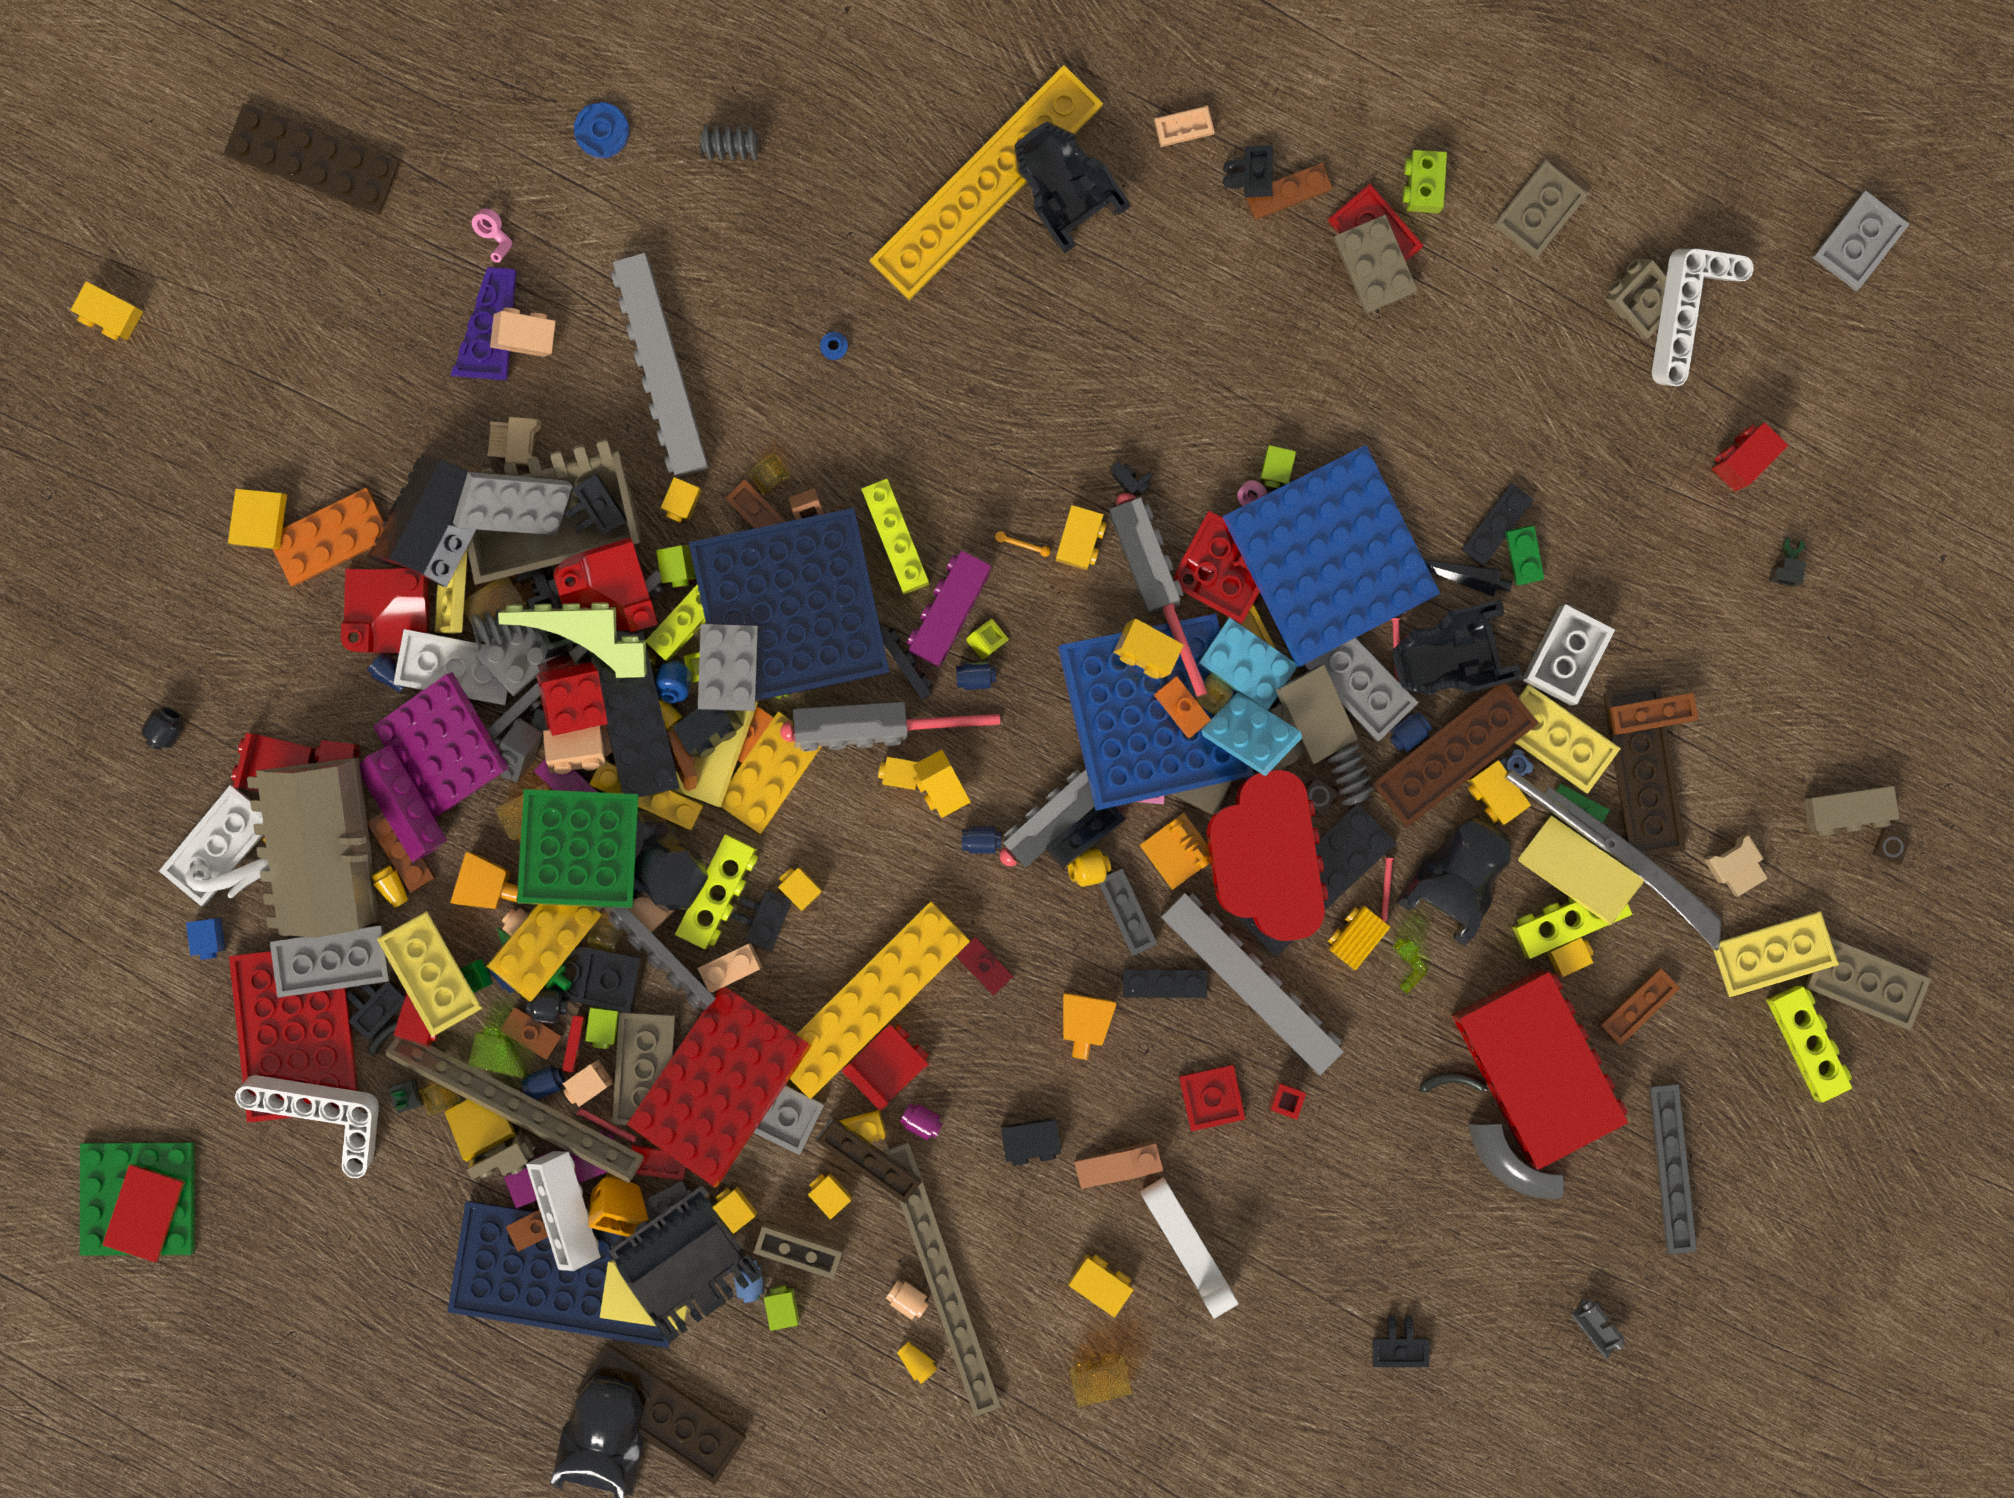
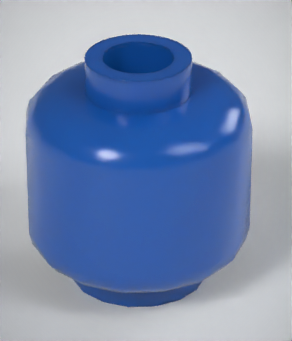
[655,661,693,703]

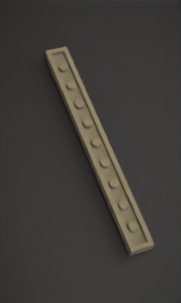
[386,1037,644,1183]
[883,1142,1001,1417]

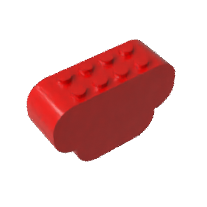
[1207,770,1328,941]

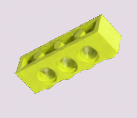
[862,479,930,595]
[645,584,706,662]
[675,834,758,949]
[1512,897,1633,959]
[1766,986,1852,1103]

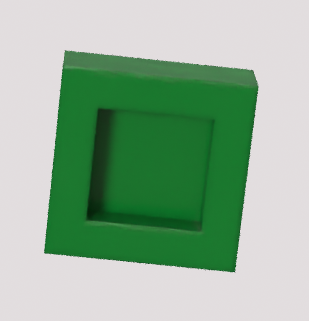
[460,959,493,993]

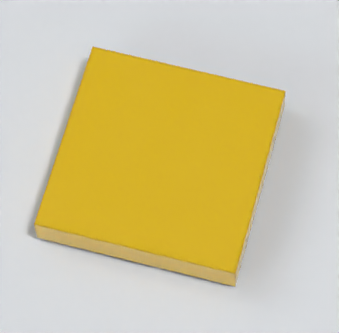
[228,489,287,550]
[444,1099,516,1162]

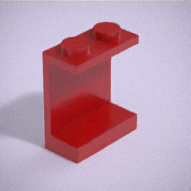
[231,733,316,792]
[842,1023,929,1111]

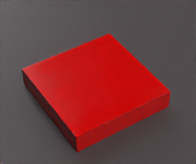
[1179,1064,1246,1131]

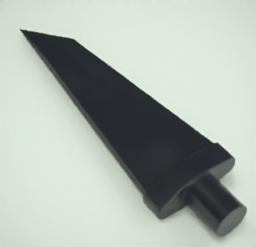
[1423,559,1512,597]

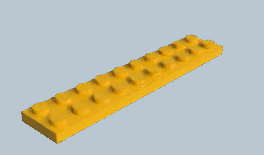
[869,65,1103,301]

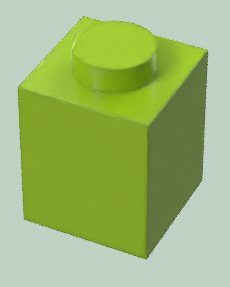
[1259,445,1296,490]
[656,545,696,588]
[586,1006,620,1049]
[764,1285,800,1331]

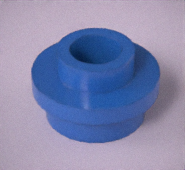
[820,332,848,360]

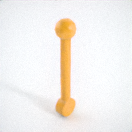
[995,531,1051,557]

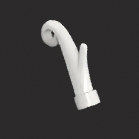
[185,858,270,898]

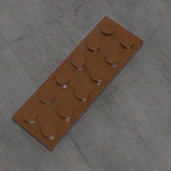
[1372,683,1539,828]

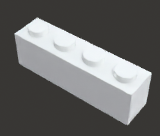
[526,1151,601,1271]

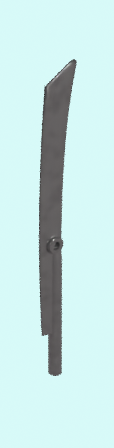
[1505,769,1721,951]

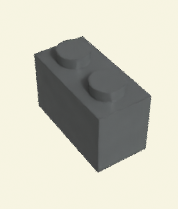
[499,718,543,783]

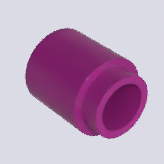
[900,1103,943,1141]

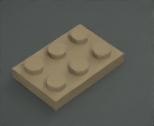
[1333,215,1418,314]

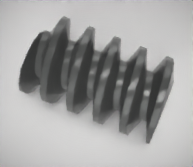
[700,124,758,161]
[472,604,534,650]
[1327,744,1376,805]

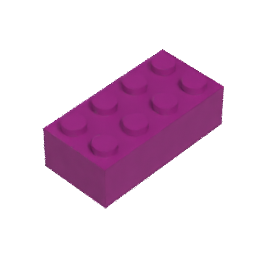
[907,550,992,668]

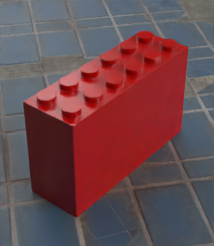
[1451,969,1628,1170]

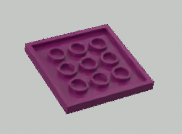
[373,672,509,819]

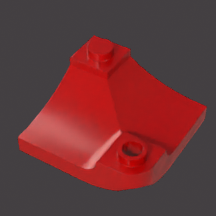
[1174,511,1260,624]
[554,537,657,632]
[341,568,430,654]

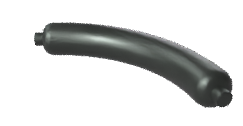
[367,1019,398,1056]
[1419,1072,1488,1093]

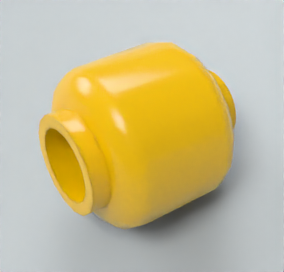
[1067,848,1111,887]

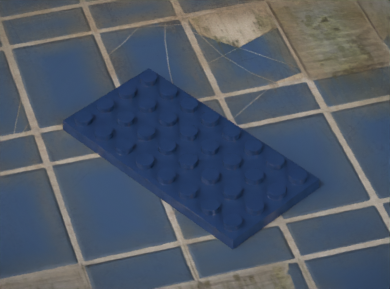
[447,1200,670,1348]

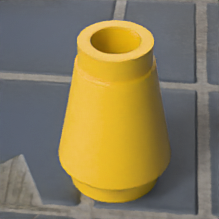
[371,865,408,908]
[897,1342,938,1384]

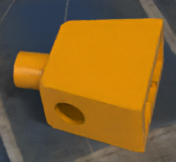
[450,852,518,909]
[1063,992,1116,1060]
[588,1172,649,1237]

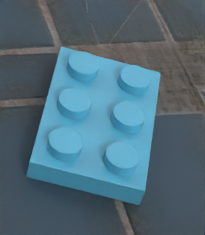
[1198,618,1297,710]
[1201,692,1302,776]

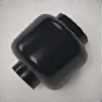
[142,707,184,750]
[526,987,568,1024]

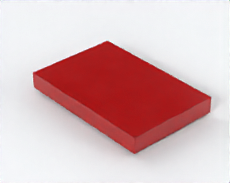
[1327,183,1424,262]
[102,1164,185,1263]

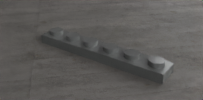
[1649,1083,1697,1254]

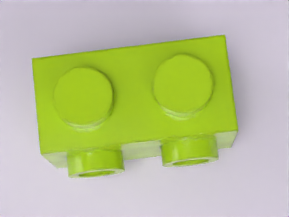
[1402,150,1447,213]

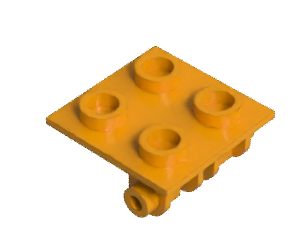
[1139,813,1211,890]

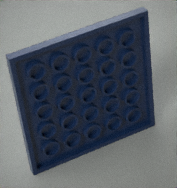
[689,508,889,701]

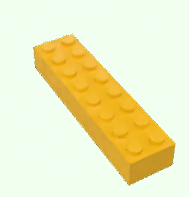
[790,901,970,1099]

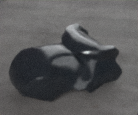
[1014,122,1131,254]
[1392,600,1522,695]
[633,807,708,911]
[1396,816,1511,946]
[550,1375,644,1498]

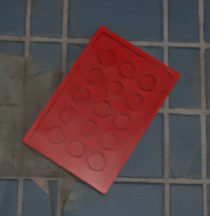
[229,951,360,1123]
[627,986,812,1188]

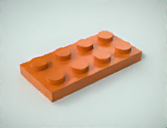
[273,488,385,587]

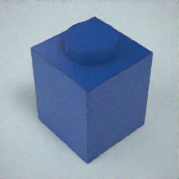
[186,918,226,960]

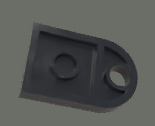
[557,947,643,1013]

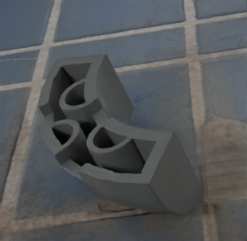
[1468,1120,1564,1200]

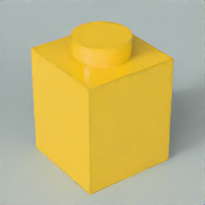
[661,477,702,523]
[878,757,917,790]
[778,867,823,911]
[1547,937,1594,977]
[808,1173,852,1220]
[713,1187,758,1234]

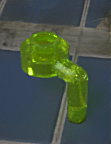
[1392,939,1428,994]

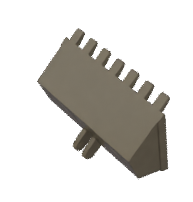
[467,439,641,585]
[247,757,380,938]

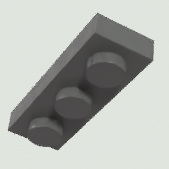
[1099,868,1158,956]

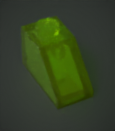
[468,1028,529,1078]

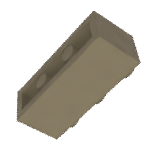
[1804,786,1899,836]
[754,1222,844,1279]

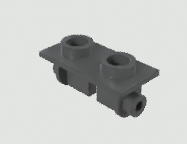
[1571,1299,1626,1359]

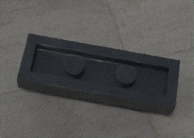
[1461,483,1534,567]
[880,625,933,701]
[1045,807,1126,869]
[1123,969,1207,998]

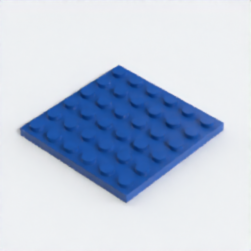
[1223,445,1440,667]
[1058,614,1254,811]

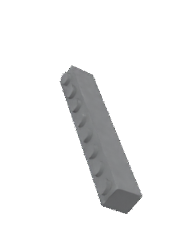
[611,253,709,478]
[1160,893,1344,1075]

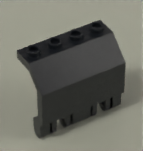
[367,457,476,587]
[608,1185,762,1343]

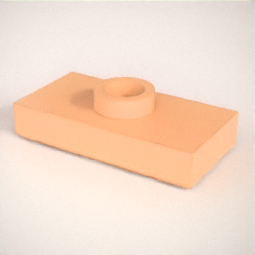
[1154,106,1215,147]

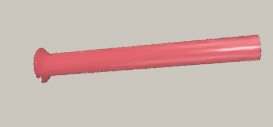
[1391,618,1401,682]
[1381,857,1395,922]
[576,1106,637,1143]

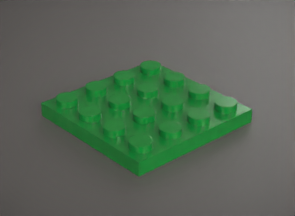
[517,789,639,908]
[80,1142,195,1256]

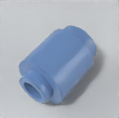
[733,1260,765,1303]

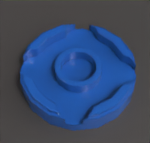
[574,102,629,158]

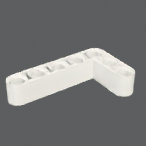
[1652,249,1753,386]
[235,1075,379,1178]
[1140,1177,1238,1319]

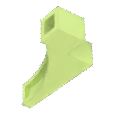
[498,602,647,678]

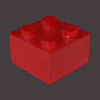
[1711,422,1789,492]
[537,662,608,736]

